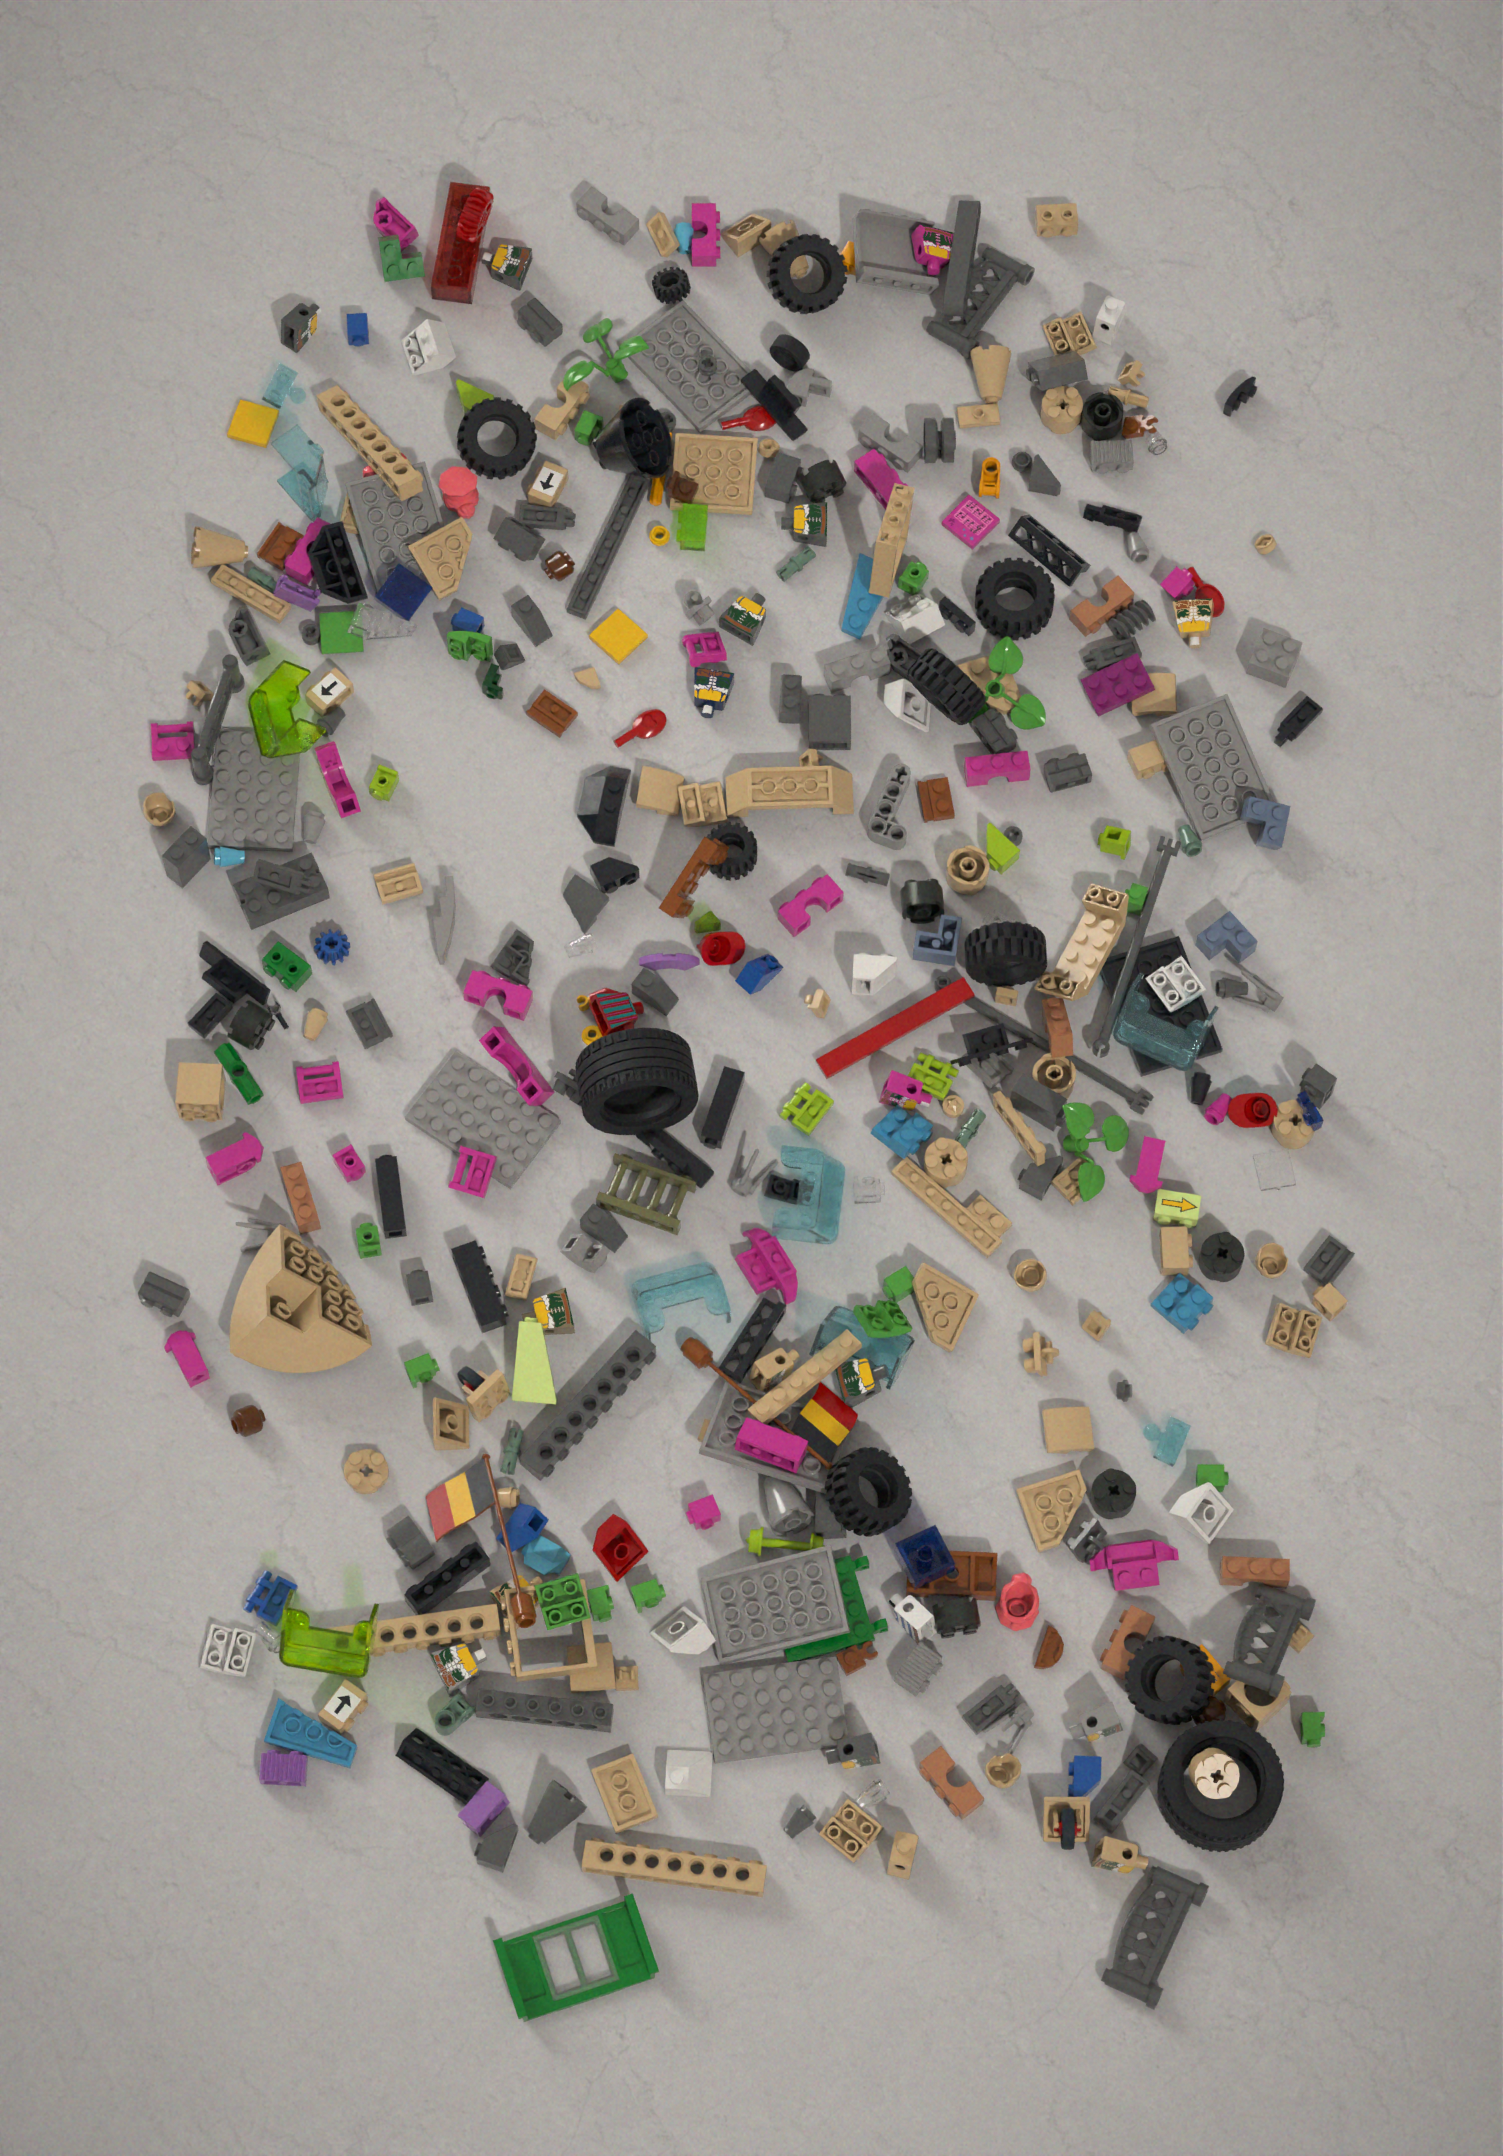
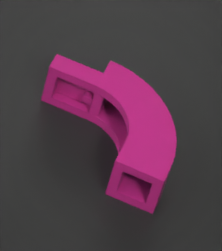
[314,741,361,819]

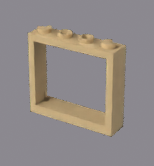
[869,483,915,598]
[500,1579,597,1682]

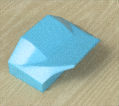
[521,1535,571,1576]

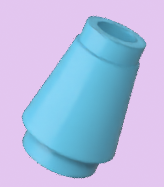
[674,222,694,254]
[214,846,245,867]

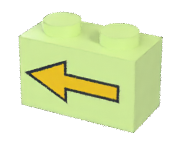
[1153,1189,1201,1228]

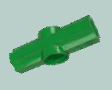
[214,1042,264,1105]

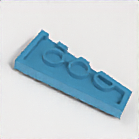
[841,553,884,640]
[264,1698,358,1769]

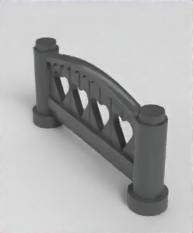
[926,247,1035,360]
[191,654,245,785]
[1223,1584,1316,1698]
[1101,1866,1209,2010]

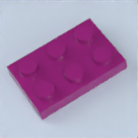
[1081,653,1155,717]

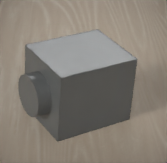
[406,1270,433,1306]

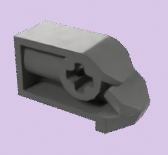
[228,606,270,666]
[886,634,922,682]

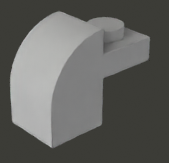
[787,368,832,407]
[560,1234,610,1273]

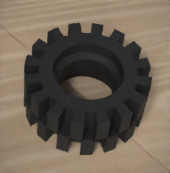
[652,267,691,304]

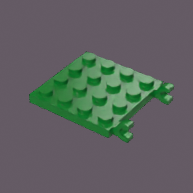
[784,1555,888,1663]

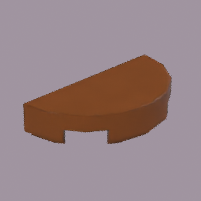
[1034,1625,1064,1669]

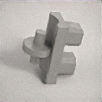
[684,591,714,626]

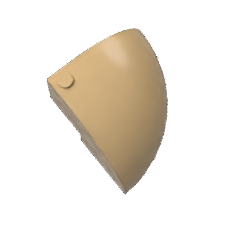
[229,1225,372,1373]

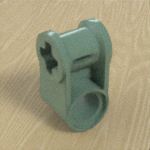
[435,1692,476,1736]

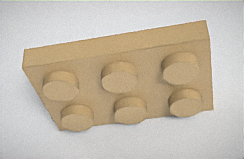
[591,1753,658,1834]

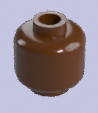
[544,550,575,581]
[231,1405,266,1437]
[1192,1696,1226,1725]

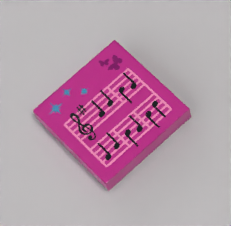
[941,495,1000,550]

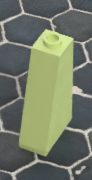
[512,1317,557,1405]

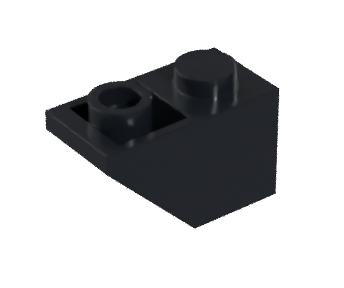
[590,857,640,894]

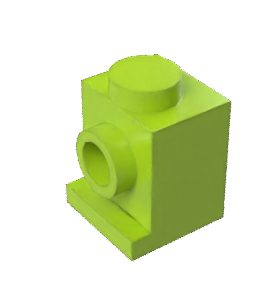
[369,764,399,802]
[1098,825,1131,860]

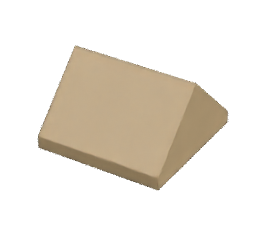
[720,214,771,257]
[433,1397,469,1450]

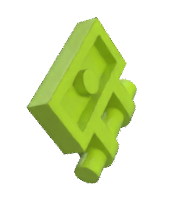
[908,1052,959,1101]
[779,1082,834,1136]

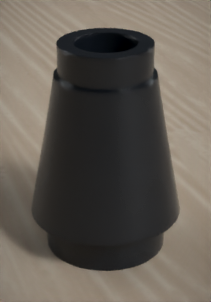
[1190,1072,1212,1105]

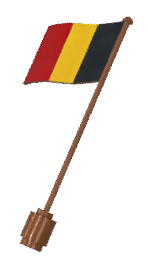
[680,1337,858,1470]
[426,1454,537,1628]

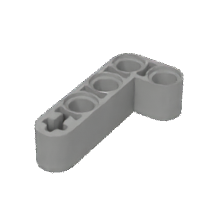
[868,763,911,850]

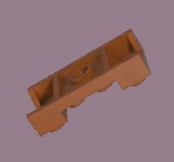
[659,836,730,918]
[906,1549,998,1601]

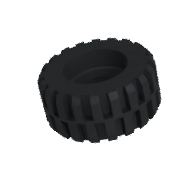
[766,234,848,314]
[457,397,537,480]
[974,558,1055,641]
[906,648,986,725]
[964,921,1047,987]
[825,1447,912,1537]
[1124,1636,1215,1725]

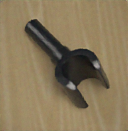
[267,1001,289,1030]

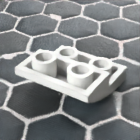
[1145,956,1207,1013]
[200,1624,256,1677]

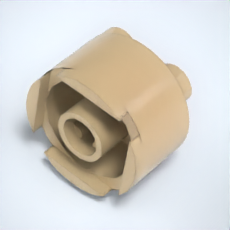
[1041,386,1083,434]
[946,845,990,896]
[1032,1053,1076,1099]
[1271,1100,1317,1149]
[923,1137,968,1188]
[1189,1748,1240,1799]

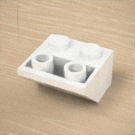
[401,319,456,376]
[885,594,945,644]
[852,952,897,995]

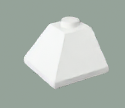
[883,679,931,732]
[1169,1482,1234,1544]
[649,1606,716,1655]
[665,1750,713,1797]

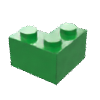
[378,235,425,282]

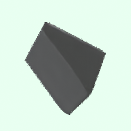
[494,643,525,670]
[1123,1744,1158,1777]

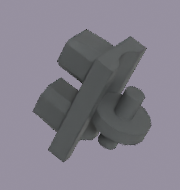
[553,1068,581,1106]
[1066,1518,1107,1563]

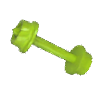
[745,1527,825,1557]

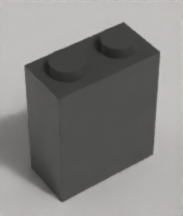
[1026,351,1088,391]
[808,694,851,750]
[162,826,211,889]
[1010,1073,1068,1132]

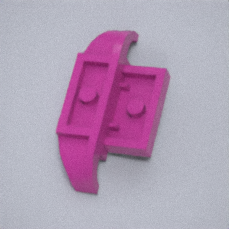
[735,1228,798,1305]
[1089,1539,1179,1591]

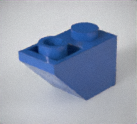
[735,954,783,995]
[496,1503,549,1552]
[1068,1755,1102,1797]

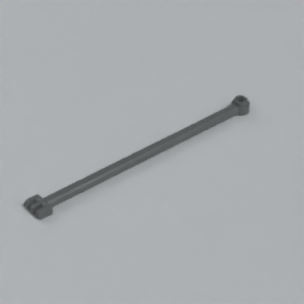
[1092,836,1181,1058]
[934,976,1154,1115]

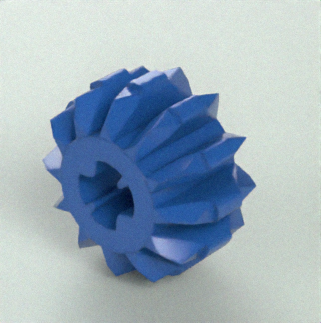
[314,929,350,966]

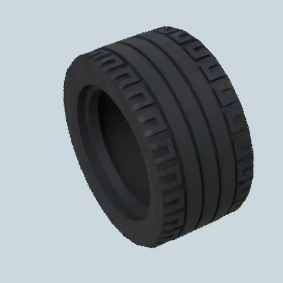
[575,1028,699,1135]
[1157,1719,1284,1852]

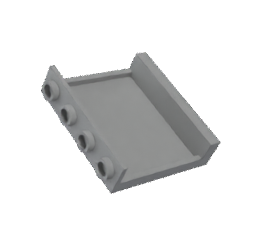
[852,209,939,295]

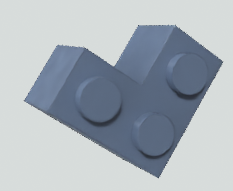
[1240,796,1291,850]
[1195,911,1258,963]
[912,914,962,966]

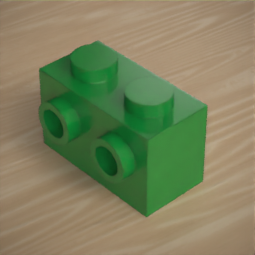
[262,941,312,992]

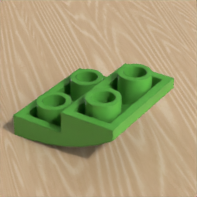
[319,611,364,655]
[447,631,493,662]
[853,1300,912,1338]
[534,1573,591,1630]

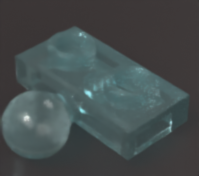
[262,363,306,409]
[1143,1417,1191,1467]

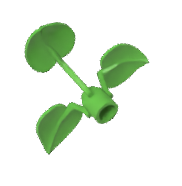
[563,318,649,392]
[968,636,1046,730]
[1062,1102,1129,1202]

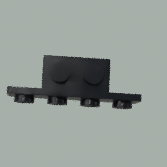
[741,369,808,441]
[199,941,270,1005]
[950,1023,1033,1067]
[636,1130,714,1188]

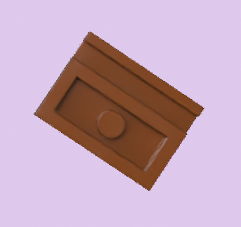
[257,522,304,571]
[526,689,578,738]
[917,777,955,823]

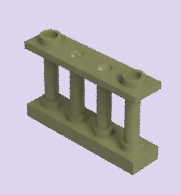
[596,1153,696,1235]

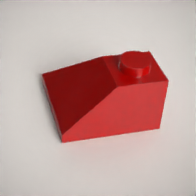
[592,1514,649,1582]

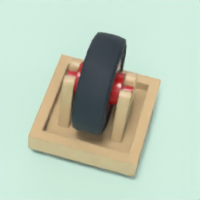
[457,1366,510,1423]
[1043,1797,1090,1850]

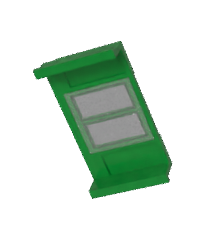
[493,1894,659,2022]

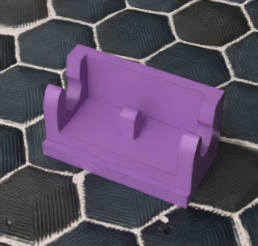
[273,574,321,612]
[458,1781,510,1837]

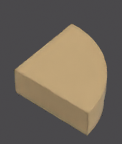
[574,667,601,689]

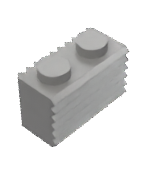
[1090,440,1134,474]
[894,1641,943,1696]

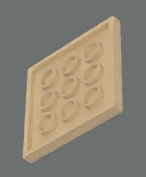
[670,433,758,515]

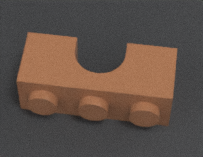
[1069,575,1134,637]
[1042,997,1073,1058]
[280,1162,321,1235]
[1220,1556,1290,1588]
[1099,1605,1155,1681]
[919,1746,984,1820]

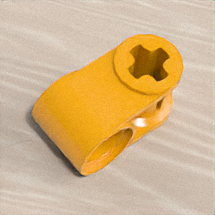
[978,457,1001,499]

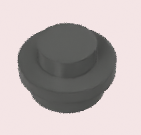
[1012,452,1032,472]
[1116,1380,1132,1402]

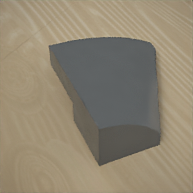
[563,874,609,934]
[490,929,534,986]

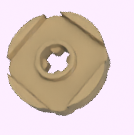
[344,1449,389,1494]

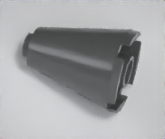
[527,1780,587,1845]

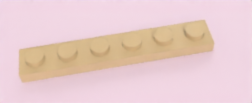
[891,1157,1002,1258]
[747,1329,862,1425]

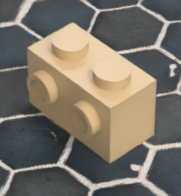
[1035,203,1078,238]

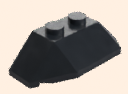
[307,521,368,604]
[577,766,631,847]

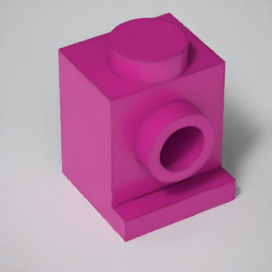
[333,1144,366,1183]

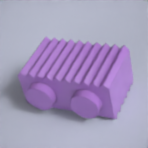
[259,1750,308,1787]

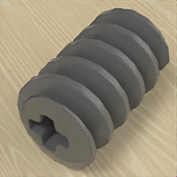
[1108,600,1156,640]

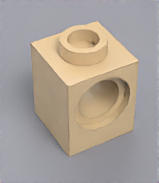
[1311,1283,1348,1321]

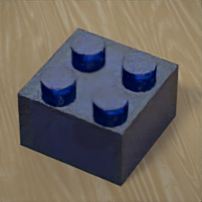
[374,563,433,624]
[894,1525,955,1590]

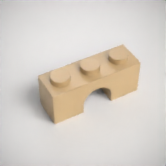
[534,379,590,440]

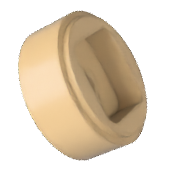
[758,439,780,458]
[1255,534,1277,554]
[942,1095,964,1118]

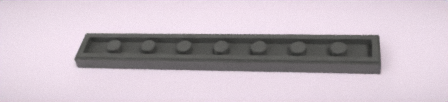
[566,475,650,620]

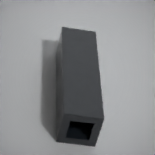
[701,1066,745,1149]
[375,1155,407,1239]

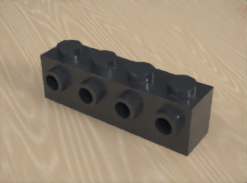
[451,1240,509,1333]
[404,1541,490,1615]

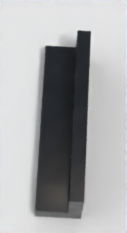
[1008,514,1091,587]
[719,1298,786,1383]
[395,1728,489,1805]

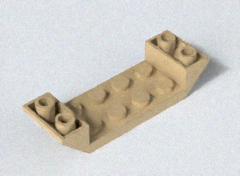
[726,766,854,818]
[1035,883,1129,1001]

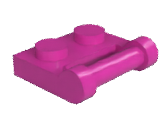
[682,631,727,667]
[151,721,195,761]
[296,1061,344,1104]
[448,1146,497,1198]

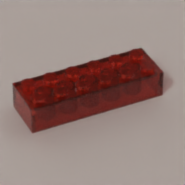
[431,182,491,304]

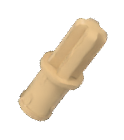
[1108,386,1149,408]

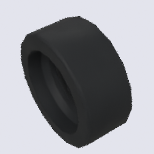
[770,334,810,372]

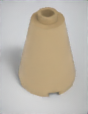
[759,220,809,279]
[971,345,1011,404]
[191,526,248,568]

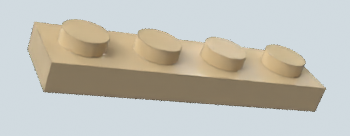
[211,564,291,624]
[993,1091,1046,1167]

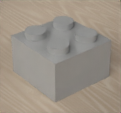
[1246,628,1303,688]

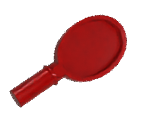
[721,406,776,431]
[1187,567,1225,618]
[613,709,667,748]

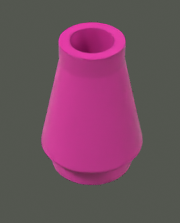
[1204,1093,1232,1125]

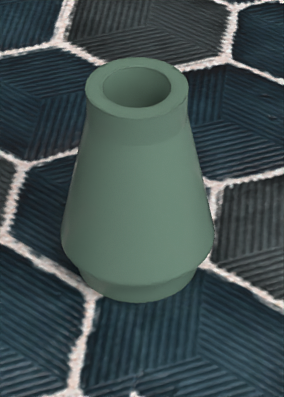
[1178,824,1202,857]

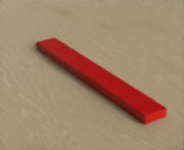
[816,977,975,1079]

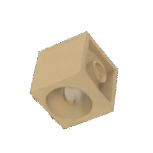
[175,1062,226,1122]
[1224,1660,1292,1732]

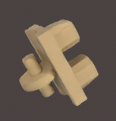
[1023,1332,1059,1377]

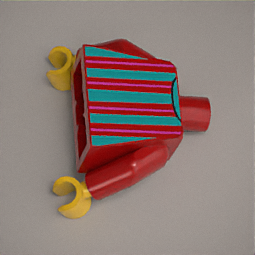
[577,988,644,1036]

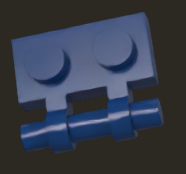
[243,1570,298,1626]

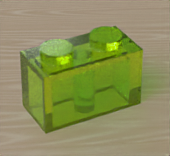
[676,503,708,551]

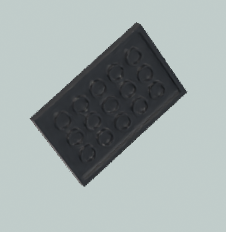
[1101,936,1223,1077]

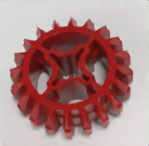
[457,187,494,243]

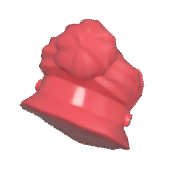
[438,466,479,519]
[995,1572,1039,1631]

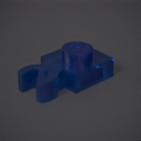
[1296,1091,1324,1131]

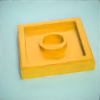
[227,399,280,448]
[589,609,648,664]

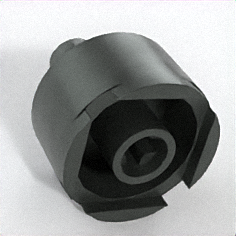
[1081,392,1123,441]
[799,460,846,503]
[900,878,944,924]
[227,1000,275,1050]
[1199,1232,1245,1282]
[1090,1468,1136,1519]
[932,1598,981,1639]

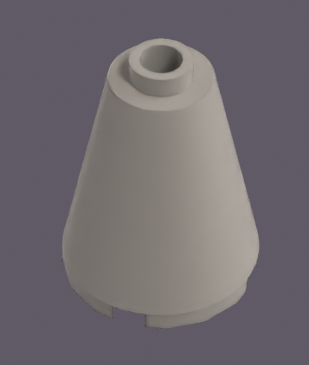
[764,1476,814,1537]

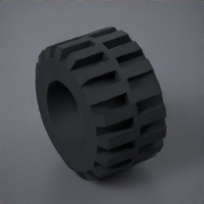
[707,822,758,881]

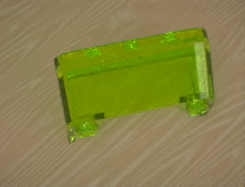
[248,660,327,759]
[279,1589,379,1678]

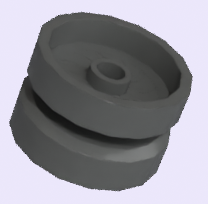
[923,418,956,463]

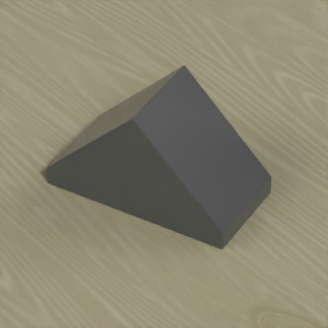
[1028,454,1061,496]

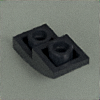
[1223,376,1257,417]
[764,1174,814,1206]

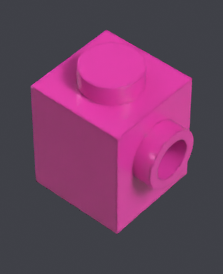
[1160,566,1195,601]
[685,1494,721,1530]

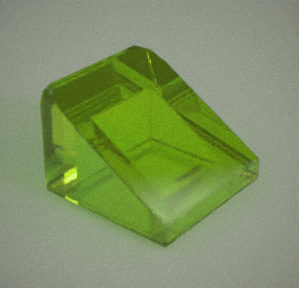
[694,911,721,934]

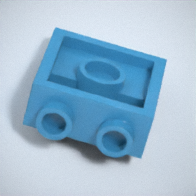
[870,1105,933,1159]
[1151,1273,1214,1334]

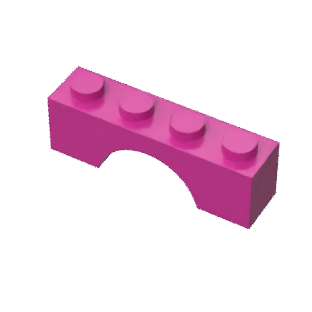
[479,1026,555,1106]

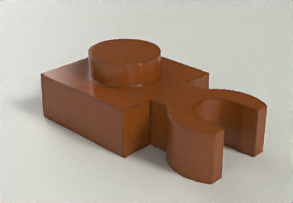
[1122,415,1158,439]
[836,1641,878,1676]

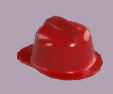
[696,931,746,966]
[1228,1093,1278,1128]

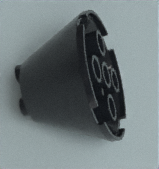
[593,398,673,479]

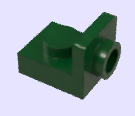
[482,663,503,700]

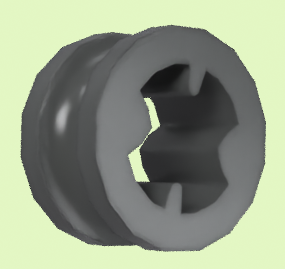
[699,355,717,376]
[661,412,676,432]
[301,624,321,645]
[1004,826,1023,846]

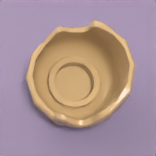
[143,793,176,826]
[1255,1243,1288,1279]
[1014,1259,1047,1292]
[985,1753,1021,1789]

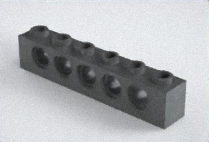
[475,1689,614,1733]

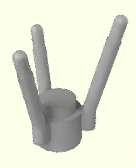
[1233,970,1284,1013]
[731,1149,778,1197]
[236,1218,286,1252]
[983,1703,1034,1754]

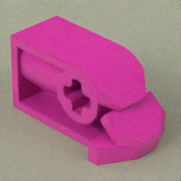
[373,197,419,252]
[205,1132,264,1186]
[1129,1136,1166,1194]
[164,1330,210,1388]

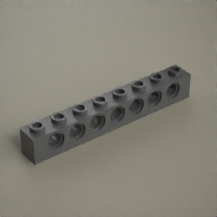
[520,1330,657,1481]

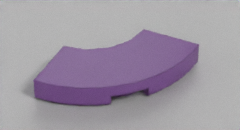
[639,953,700,971]

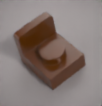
[666,471,699,504]

